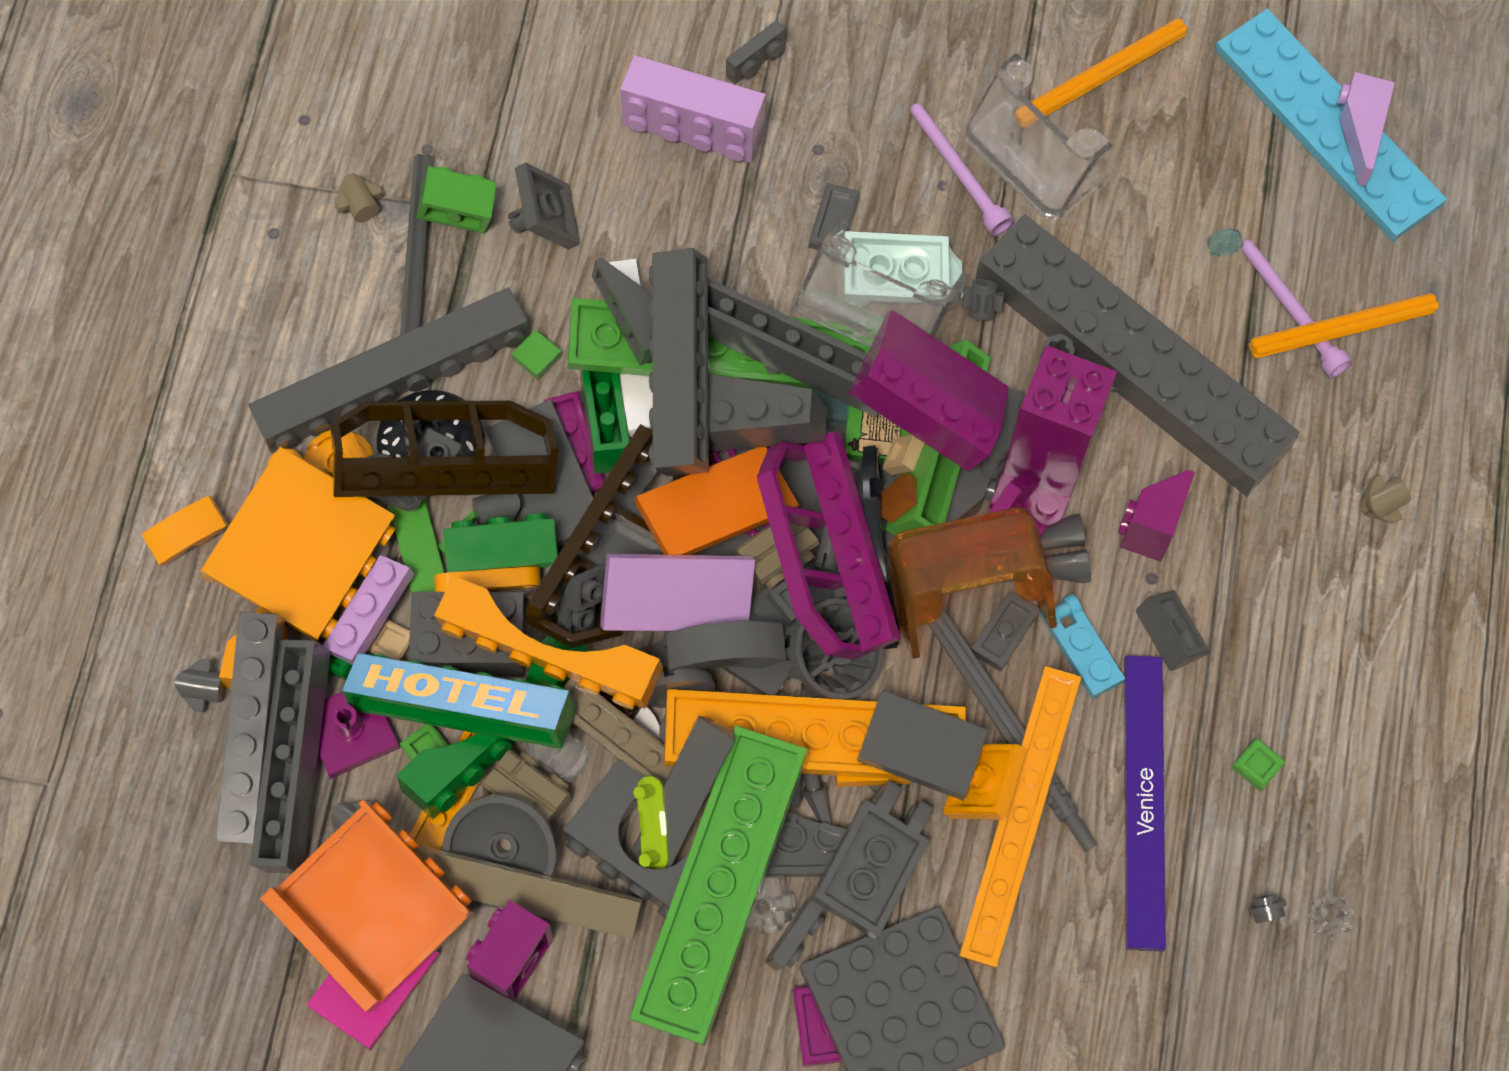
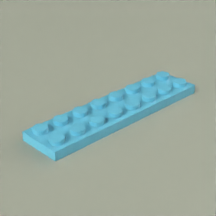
[1214,8,1447,242]

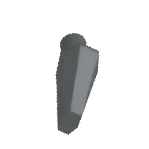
[802,774,832,825]

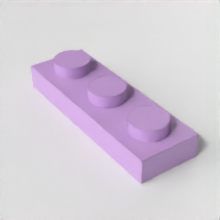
[323,555,414,665]

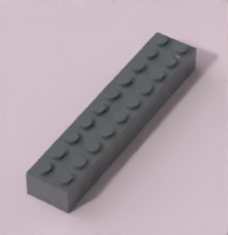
[975,214,1300,497]

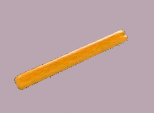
[1016,18,1188,127]
[1248,293,1439,358]

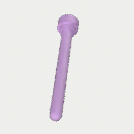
[911,103,1014,236]
[1241,240,1353,378]

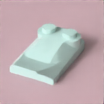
[841,231,963,307]

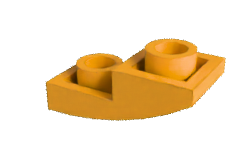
[141,496,229,565]

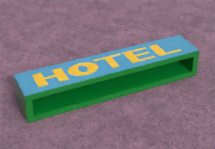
[342,653,576,749]

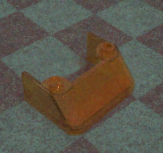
[889,507,1057,659]

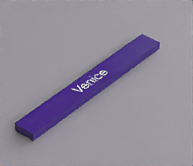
[1124,655,1166,952]

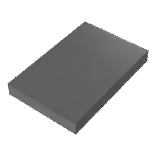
[857,690,988,801]

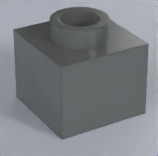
[417,426,461,457]

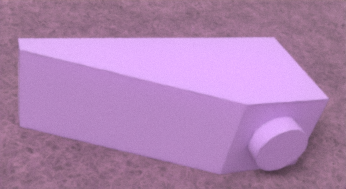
[1337,72,1395,186]

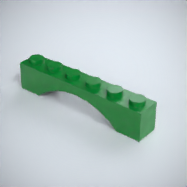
[396,636,590,819]

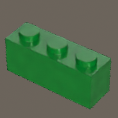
[580,370,629,474]
[443,513,558,573]

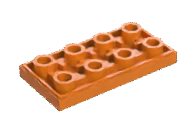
[634,447,799,555]

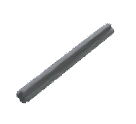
[400,154,433,336]

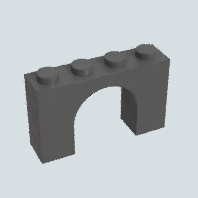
[563,758,690,919]

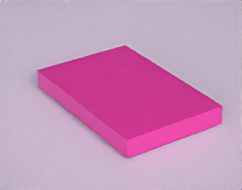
[307,951,440,1051]

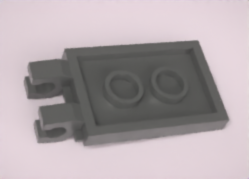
[810,780,933,939]

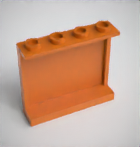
[260,799,474,1012]

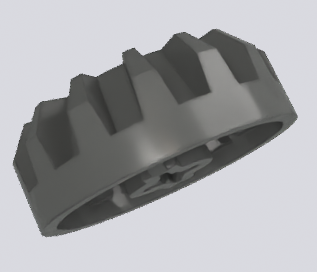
[785,598,884,699]

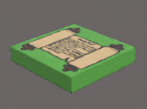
[844,405,911,464]

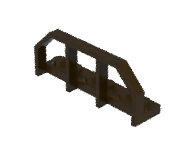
[331,400,558,497]
[525,424,685,648]

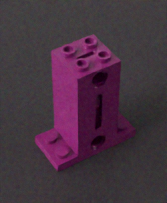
[989,345,1117,526]

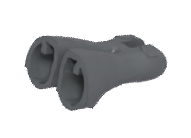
[983,514,1091,583]

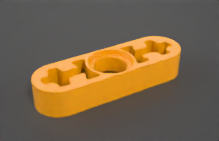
[434,567,541,592]

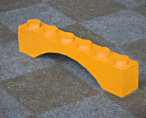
[434,575,663,709]

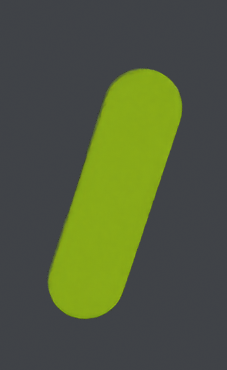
[633,776,669,869]

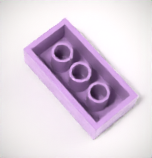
[620,55,766,163]

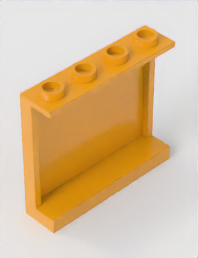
[201,447,396,643]

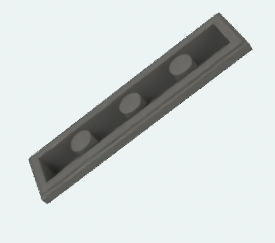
[634,715,735,868]

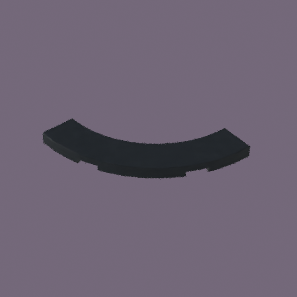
[862,445,900,649]

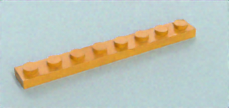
[960,666,1081,968]

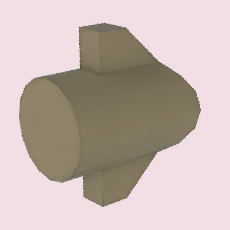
[335,173,383,222]
[1359,475,1411,523]

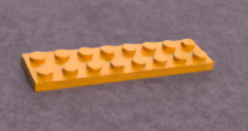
[664,689,966,780]

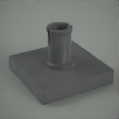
[508,162,579,250]

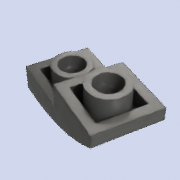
[558,565,605,634]

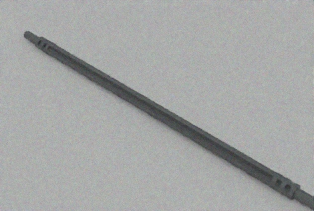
[765,365,1097,852]

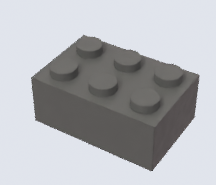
[409,592,526,677]

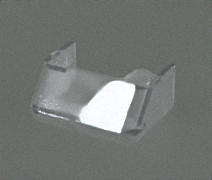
[795,218,969,347]

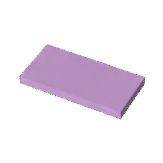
[600,554,755,631]

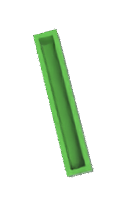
[885,339,991,547]

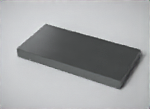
[485,399,594,548]

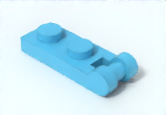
[1040,594,1125,700]

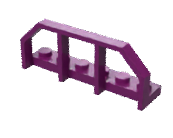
[757,431,901,659]

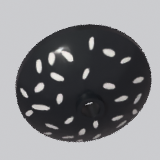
[376,390,485,457]

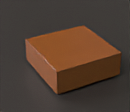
[882,472,917,523]

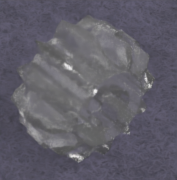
[525,734,591,782]

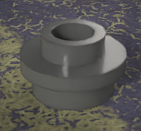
[1248,894,1287,923]

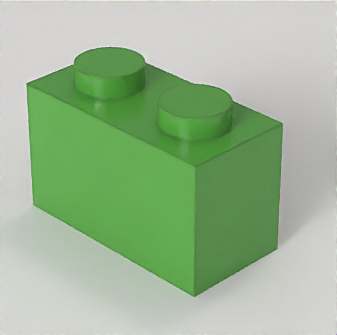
[416,166,497,234]

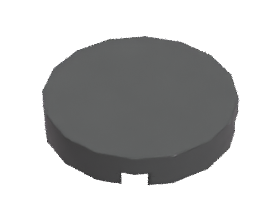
[647,668,715,708]

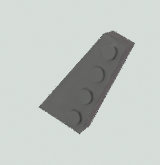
[708,374,827,452]

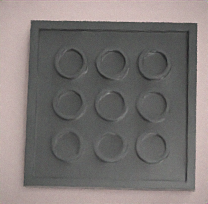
[799,907,1006,1071]

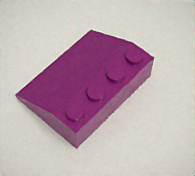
[848,309,1009,472]

